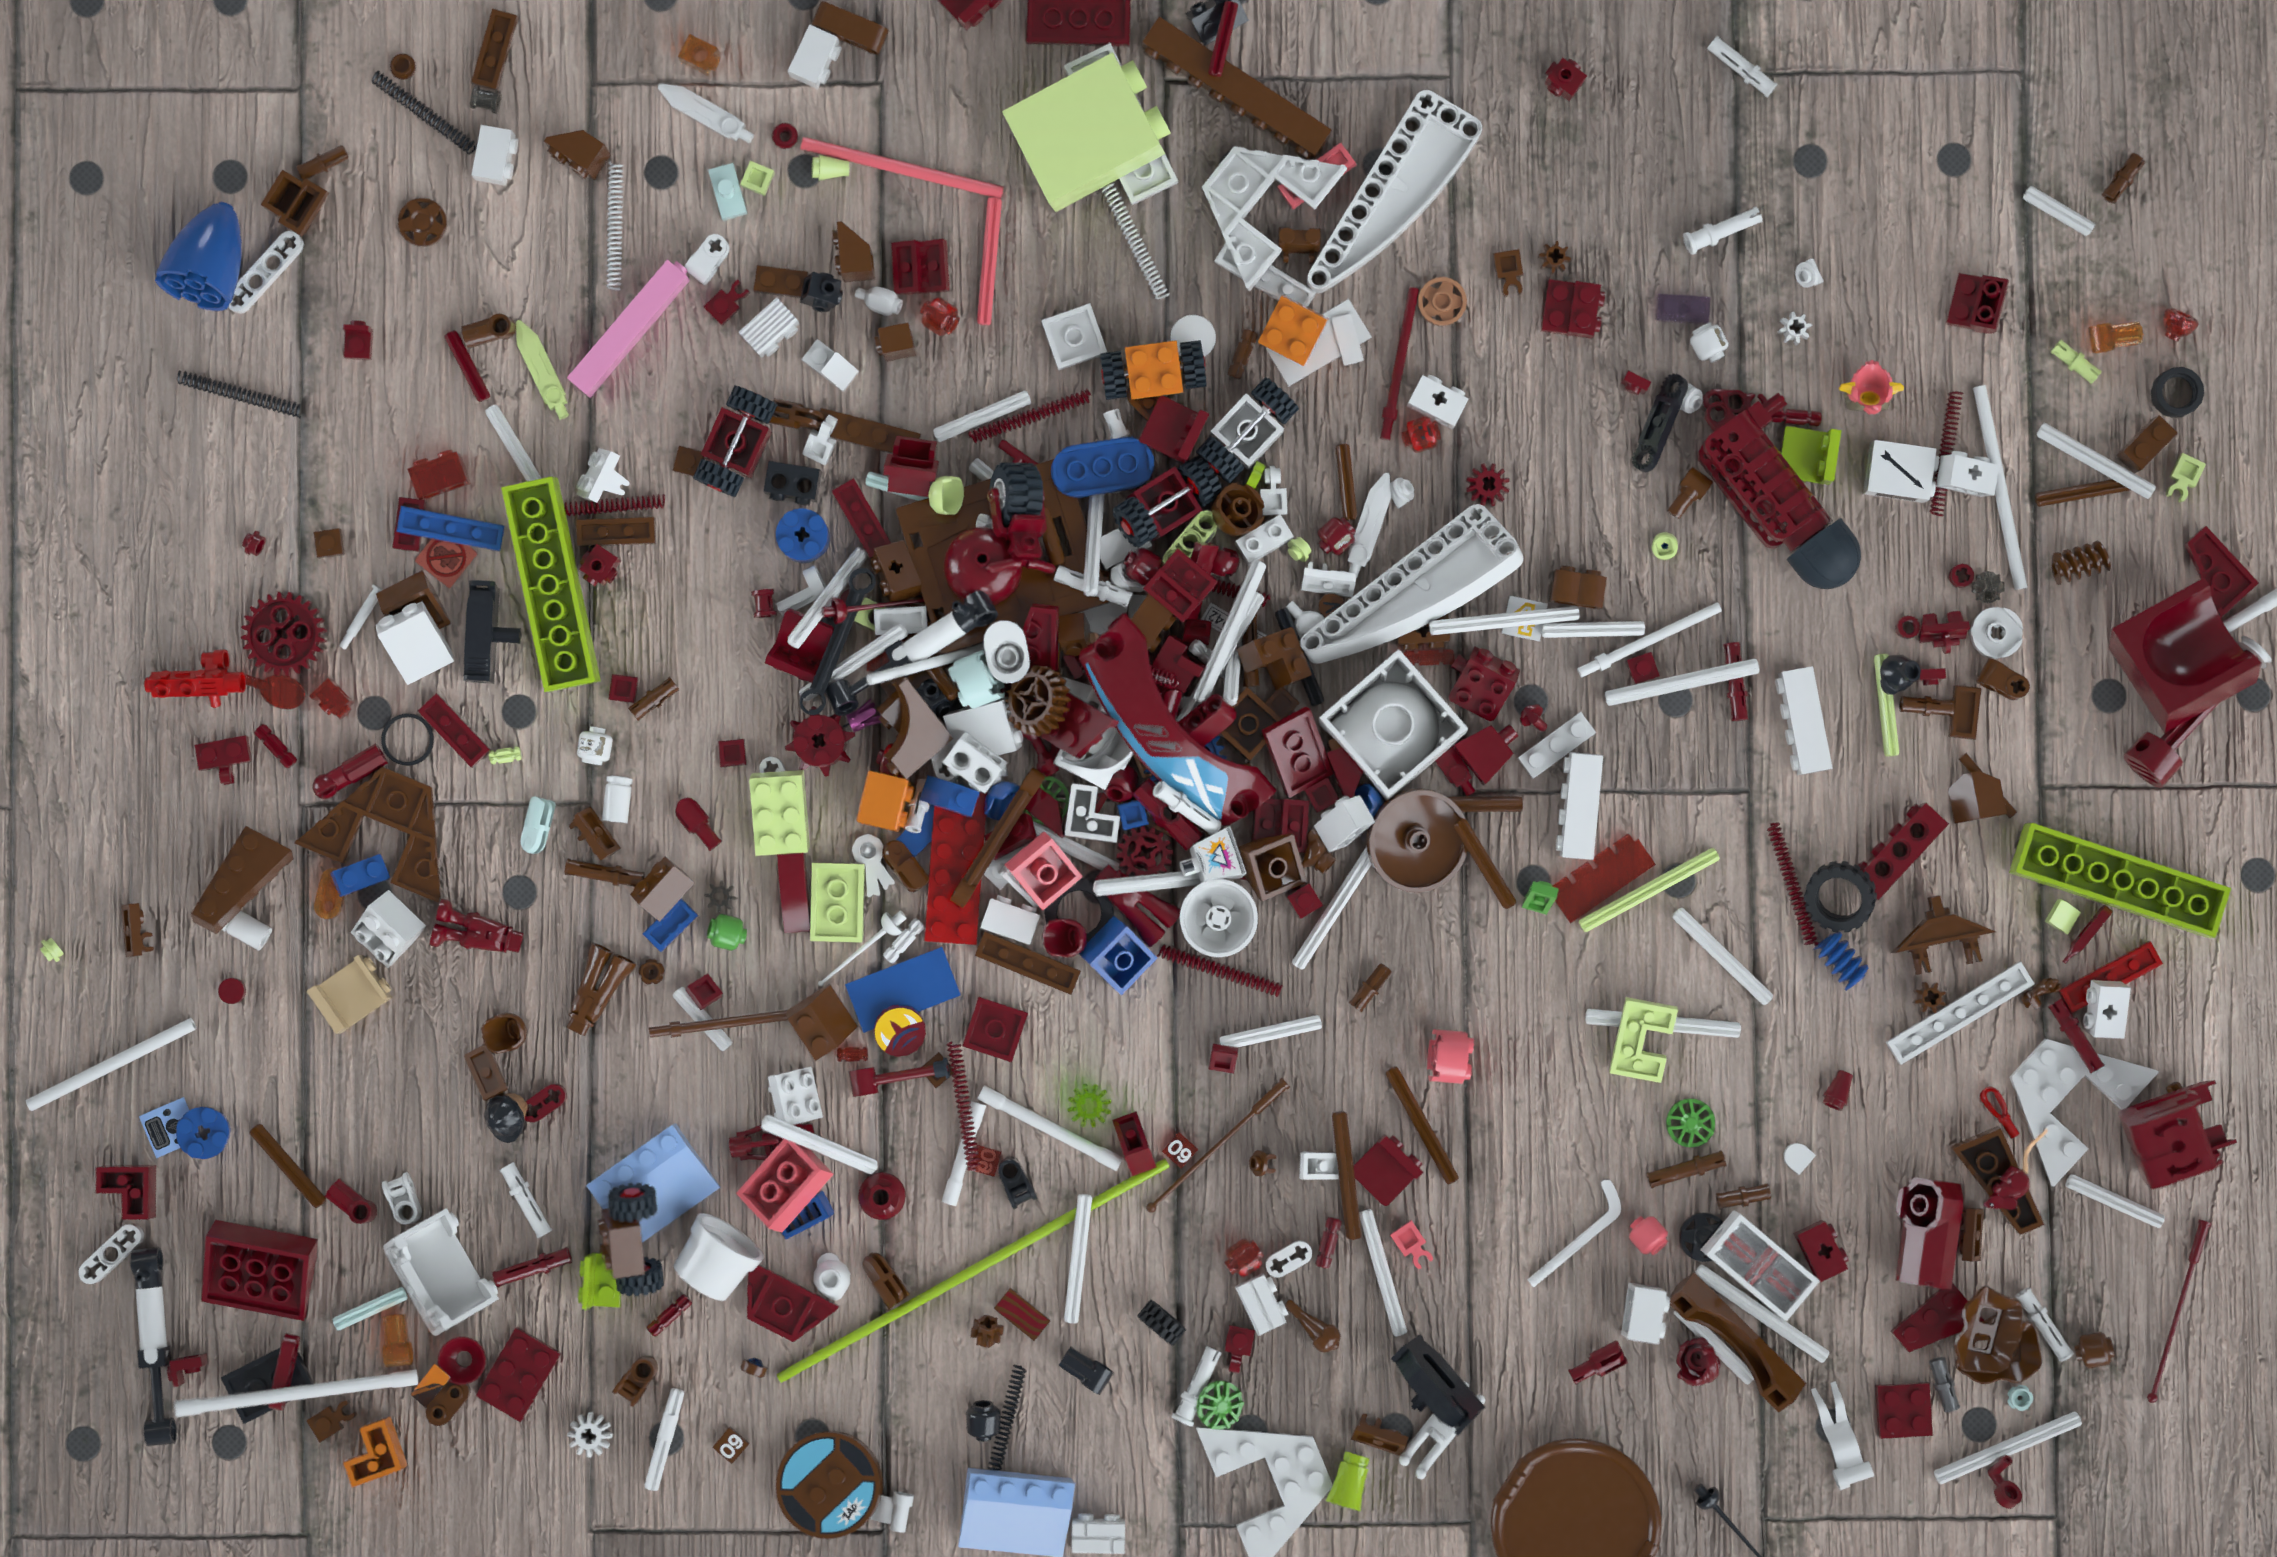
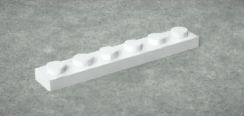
[1886,962,2034,1065]

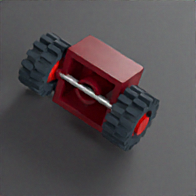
[693,385,777,497]
[1113,456,1222,548]

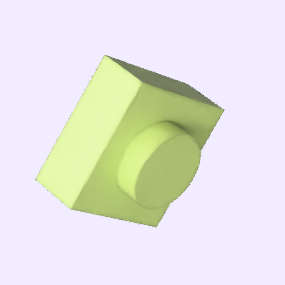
[740,161,775,196]

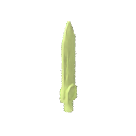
[516,320,569,420]

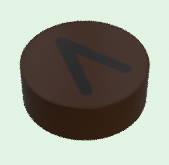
[1318,594,1344,618]

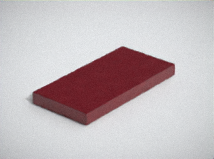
[1027,0,1131,47]

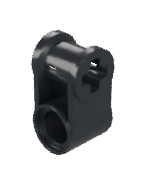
[998,1157,1038,1210]

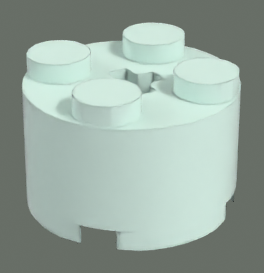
[949,649,1005,709]

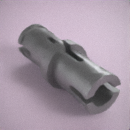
[1929,1357,1960,1412]

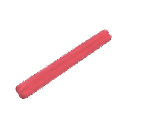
[977,197,1002,325]

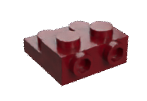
[1541,279,1605,339]

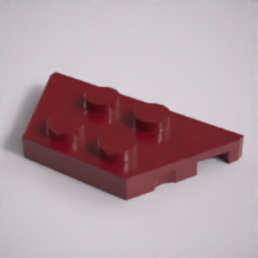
[1040,692,1119,759]
[747,1265,839,1343]

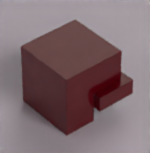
[883,436,939,497]
[1152,634,1206,693]

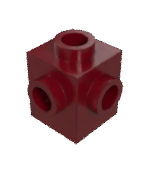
[1545,58,1587,102]
[579,544,622,586]

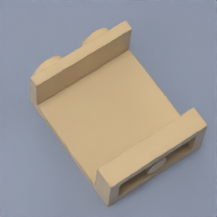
[306,955,393,1034]

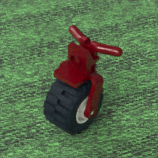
[986,462,1055,574]

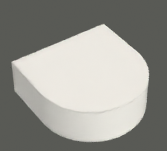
[1783,1143,1816,1175]

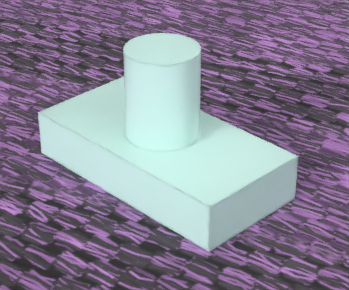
[708,163,748,221]

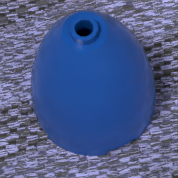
[155,202,242,311]

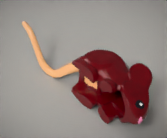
[1983,1129,2048,1210]

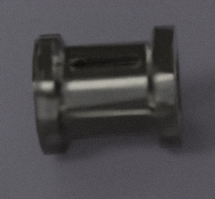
[470,85,502,114]

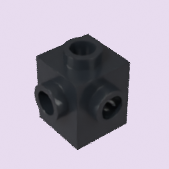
[799,272,843,312]
[916,679,960,717]

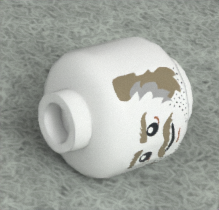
[1690,323,1729,363]
[577,726,613,765]

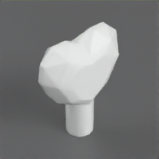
[1286,601,1325,640]

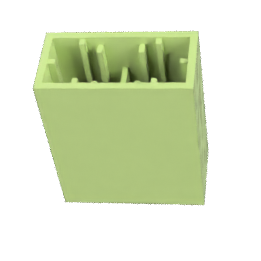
[1002,52,1171,212]

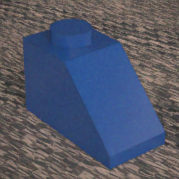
[919,775,980,817]

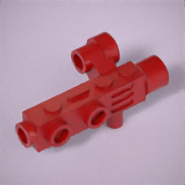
[144,649,246,708]

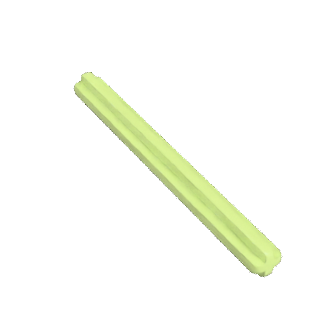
[1579,848,1720,932]

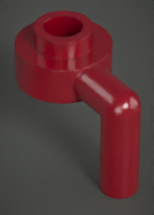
[1988,1455,2022,1509]

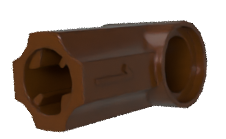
[461,313,516,348]

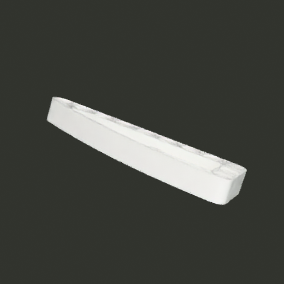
[1307,90,1482,293]
[1300,504,1523,664]

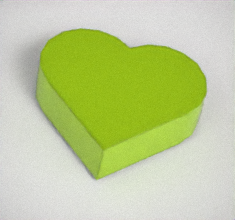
[1244,461,1265,489]

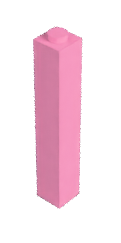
[567,259,690,398]

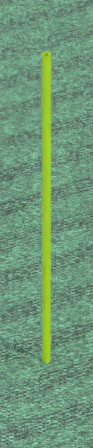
[776,1158,1170,1383]

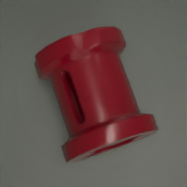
[751,589,777,618]

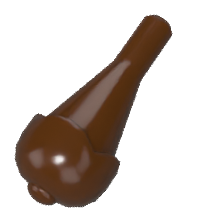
[1284,1299,1341,1353]

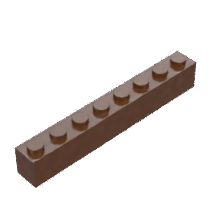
[1142,17,1332,160]

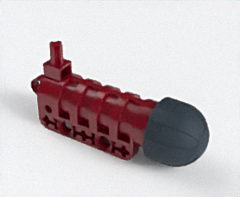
[1697,393,1861,589]

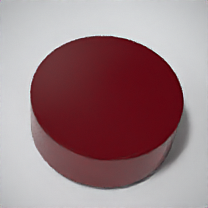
[218,978,246,1004]

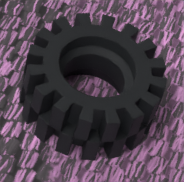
[1137,1299,1186,1346]

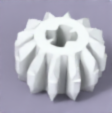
[567,1412,613,1458]

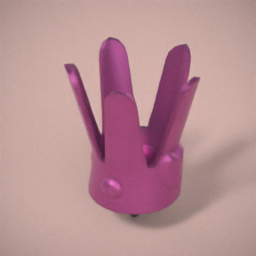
[843,698,881,732]

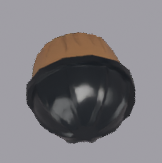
[484,1093,528,1143]

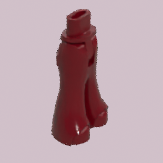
[1094,864,1181,948]

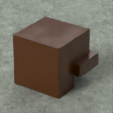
[260,170,329,237]

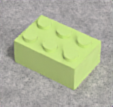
[749,770,810,856]

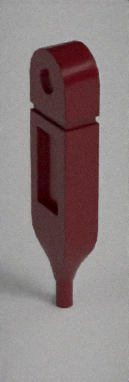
[2062,905,2113,964]

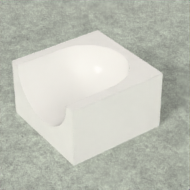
[1319,650,1468,801]

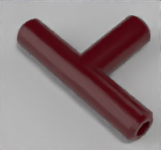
[998,439,1039,465]

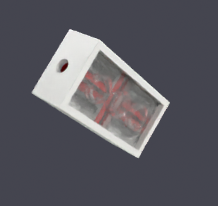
[1701,1210,1820,1321]

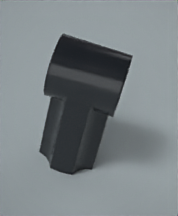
[1058,1346,1114,1395]

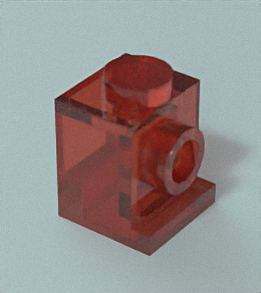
[309,678,354,720]

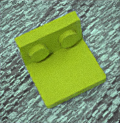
[1781,426,1842,485]
[578,1252,621,1310]

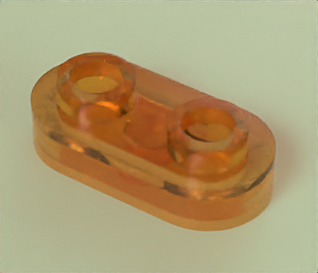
[314,868,345,919]

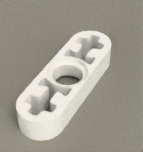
[79,1224,144,1284]

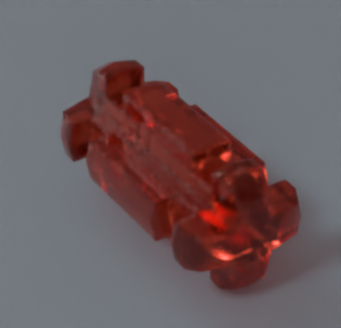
[837,1047,868,1062]

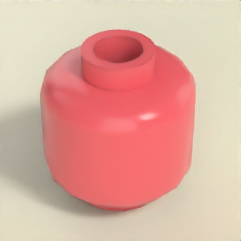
[1629,1216,1668,1255]

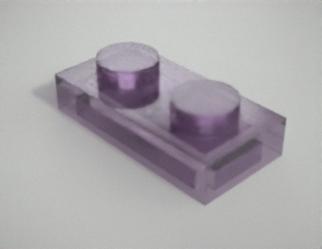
[1656,294,1710,324]

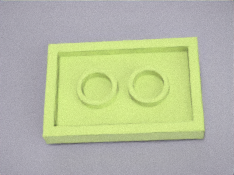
[810,862,865,942]

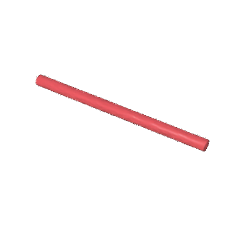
[801,137,1004,199]

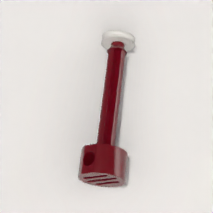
[2124,636,2272,788]

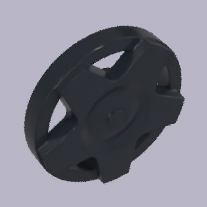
[1679,1212,1723,1262]

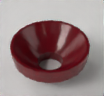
[858,1172,906,1220]
[438,1336,486,1385]

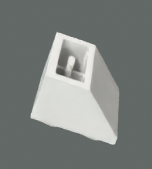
[351,890,426,968]

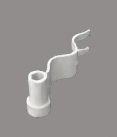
[1811,1381,1874,1490]
[870,1492,914,1532]

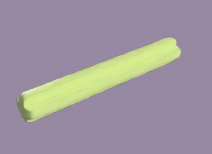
[1874,654,1899,756]

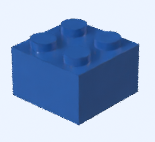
[1079,916,1157,996]

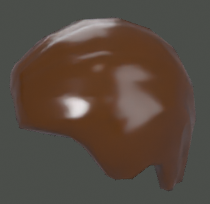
[481,1013,527,1054]

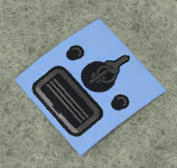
[139,1097,200,1158]

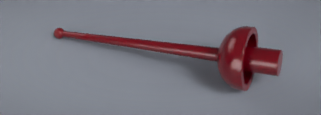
[822,598,924,624]

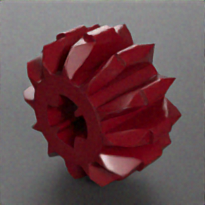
[1466,463,1510,507]

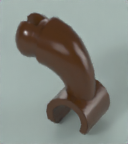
[2021,978,2061,1009]

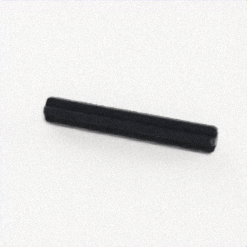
[1275,608,1324,706]

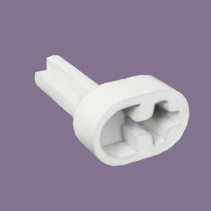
[776,565,827,617]

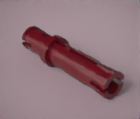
[1723,642,1748,721]
[2048,998,2105,1074]
[492,1247,572,1288]

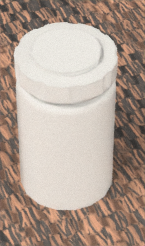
[602,775,633,823]
[222,911,272,950]

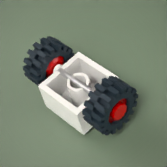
[1196,377,1299,483]

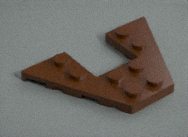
[294,767,441,903]

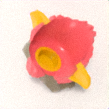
[1838,360,1904,414]

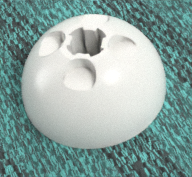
[1180,879,1258,957]

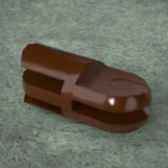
[769,398,824,430]
[882,840,929,893]
[862,1252,910,1309]

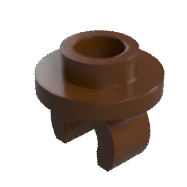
[1249,1150,1276,1176]

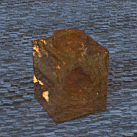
[678,34,721,76]

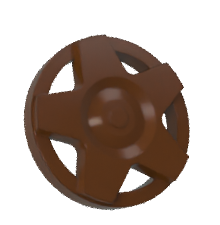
[398,198,447,247]

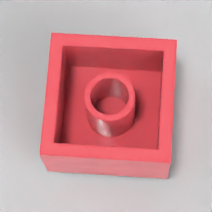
[1004,831,1083,910]

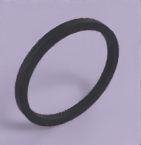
[381,713,434,766]

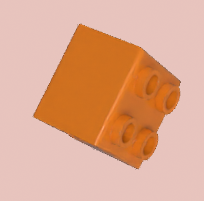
[856,771,915,832]

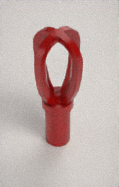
[1980,1086,2020,1139]

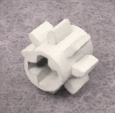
[1778,312,1812,345]

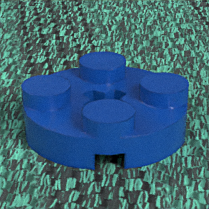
[176,1107,231,1159]

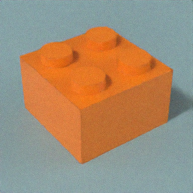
[1258,295,1329,366]

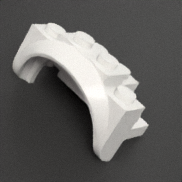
[1053,688,1134,790]

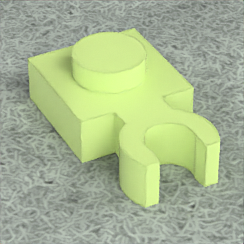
[2166,453,2206,503]

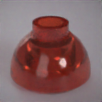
[2163,308,2199,341]

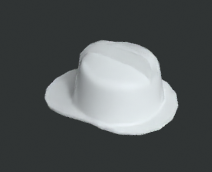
[984,621,1029,683]

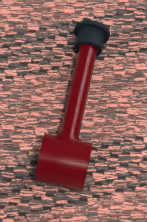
[849,1058,950,1097]

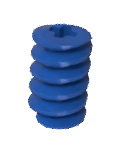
[1813,932,1869,991]

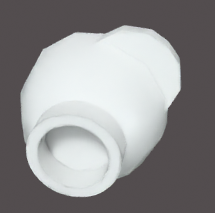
[813,1253,851,1301]

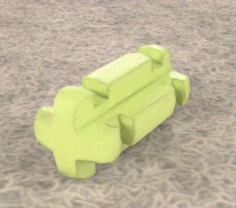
[489,746,521,764]

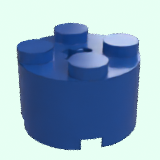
[776,508,830,563]

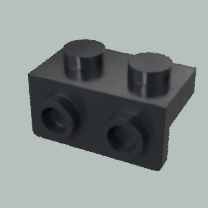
[1185,0,1249,46]

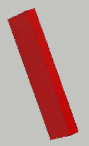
[2058,941,2163,1013]

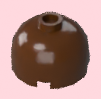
[1212,483,1264,536]

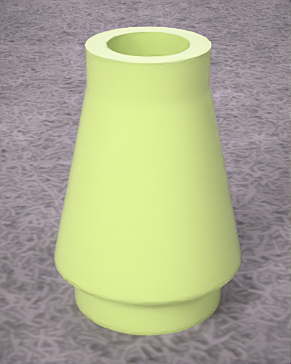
[812,155,849,181]

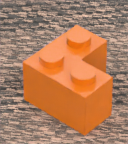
[343,1416,408,1488]

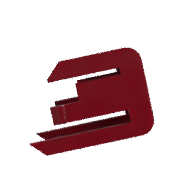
[2118,1080,2237,1189]

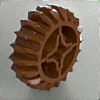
[1004,665,1071,736]

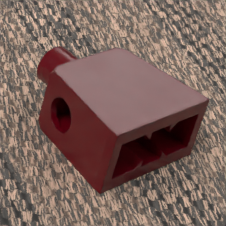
[1453,724,1518,785]

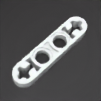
[228,231,304,314]

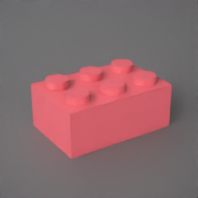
[736,1139,834,1232]

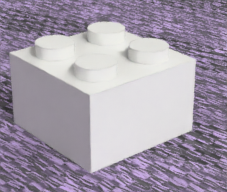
[1621,1282,1670,1344]

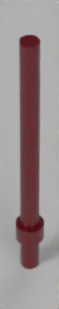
[1380,287,1419,441]

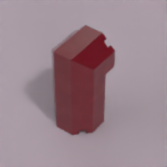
[1895,1177,1964,1290]

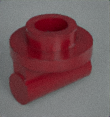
[1520,704,1547,732]

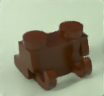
[1278,227,1321,264]

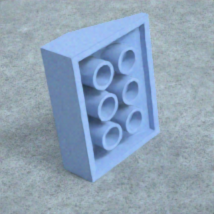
[586,1123,720,1242]
[958,1468,1075,1557]

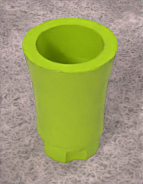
[1325,1451,1370,1511]

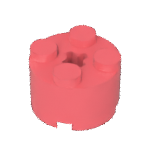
[1427,1029,1474,1084]

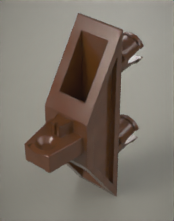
[1891,895,1997,975]

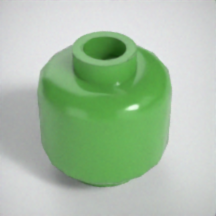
[707,914,747,951]

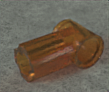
[2088,321,2144,354]
[382,1314,414,1368]

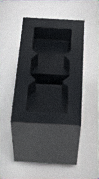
[764,461,822,506]

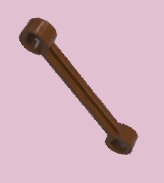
[950,767,1046,908]

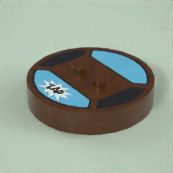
[776,1431,883,1539]

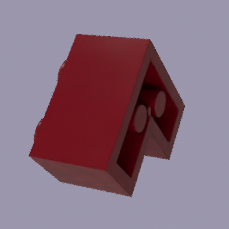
[96,1165,156,1220]

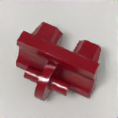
[1918,611,1970,654]

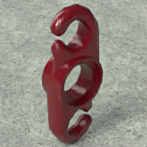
[1703,389,1767,415]

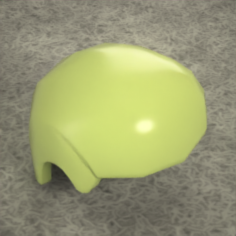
[928,476,964,515]

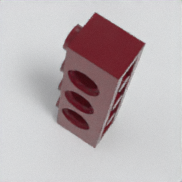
[1858,803,1949,900]

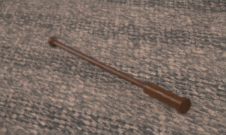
[1146,1078,1290,1213]

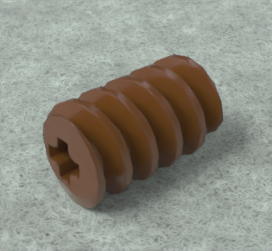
[2051,541,2111,585]

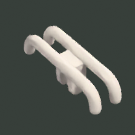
[1399,1381,1485,1479]

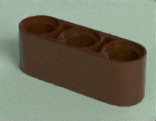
[811,1,889,55]

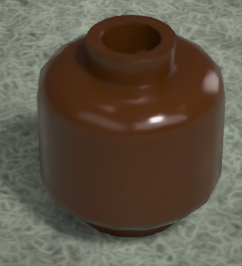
[2074,1332,2115,1368]

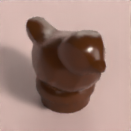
[1302,829,1336,874]

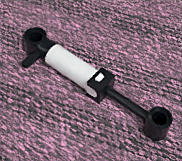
[825,590,998,716]
[130,1247,177,1446]

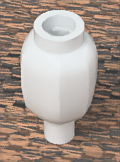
[855,287,903,316]

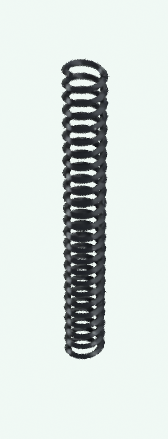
[372,70,477,154]
[177,370,301,418]
[987,1365,1027,1471]

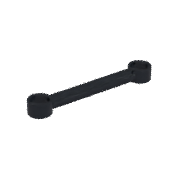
[799,568,875,715]

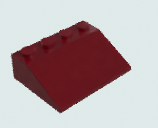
[201,1220,318,1321]

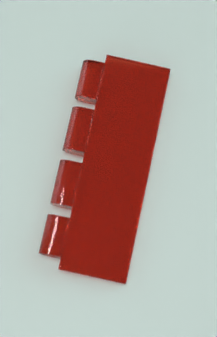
[1552,834,1656,924]

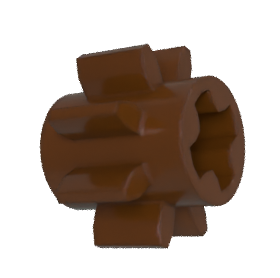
[1538,241,1571,275]
[1913,982,1946,1013]
[970,1315,1004,1348]

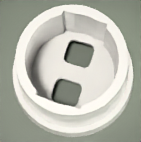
[674,1213,764,1301]

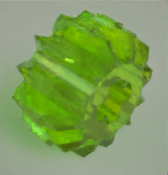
[1067,1083,1111,1128]

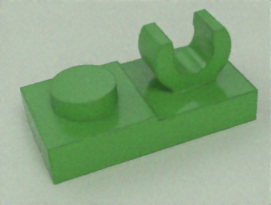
[1522,881,1558,915]

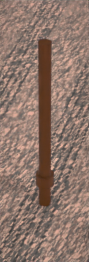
[649,1010,788,1038]

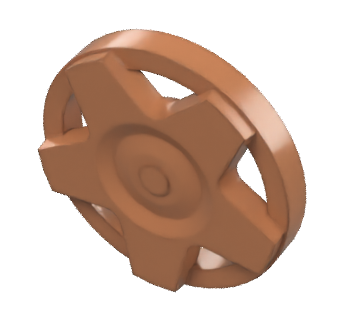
[1418,277,1467,326]

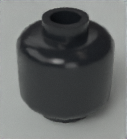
[966,1400,1000,1442]

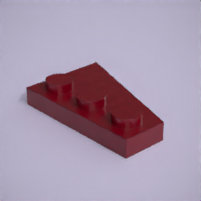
[1890,1282,1985,1353]

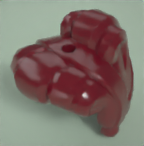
[1676,1337,1721,1386]

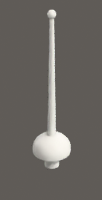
[818,910,907,986]

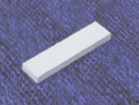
[1214,243,1316,307]

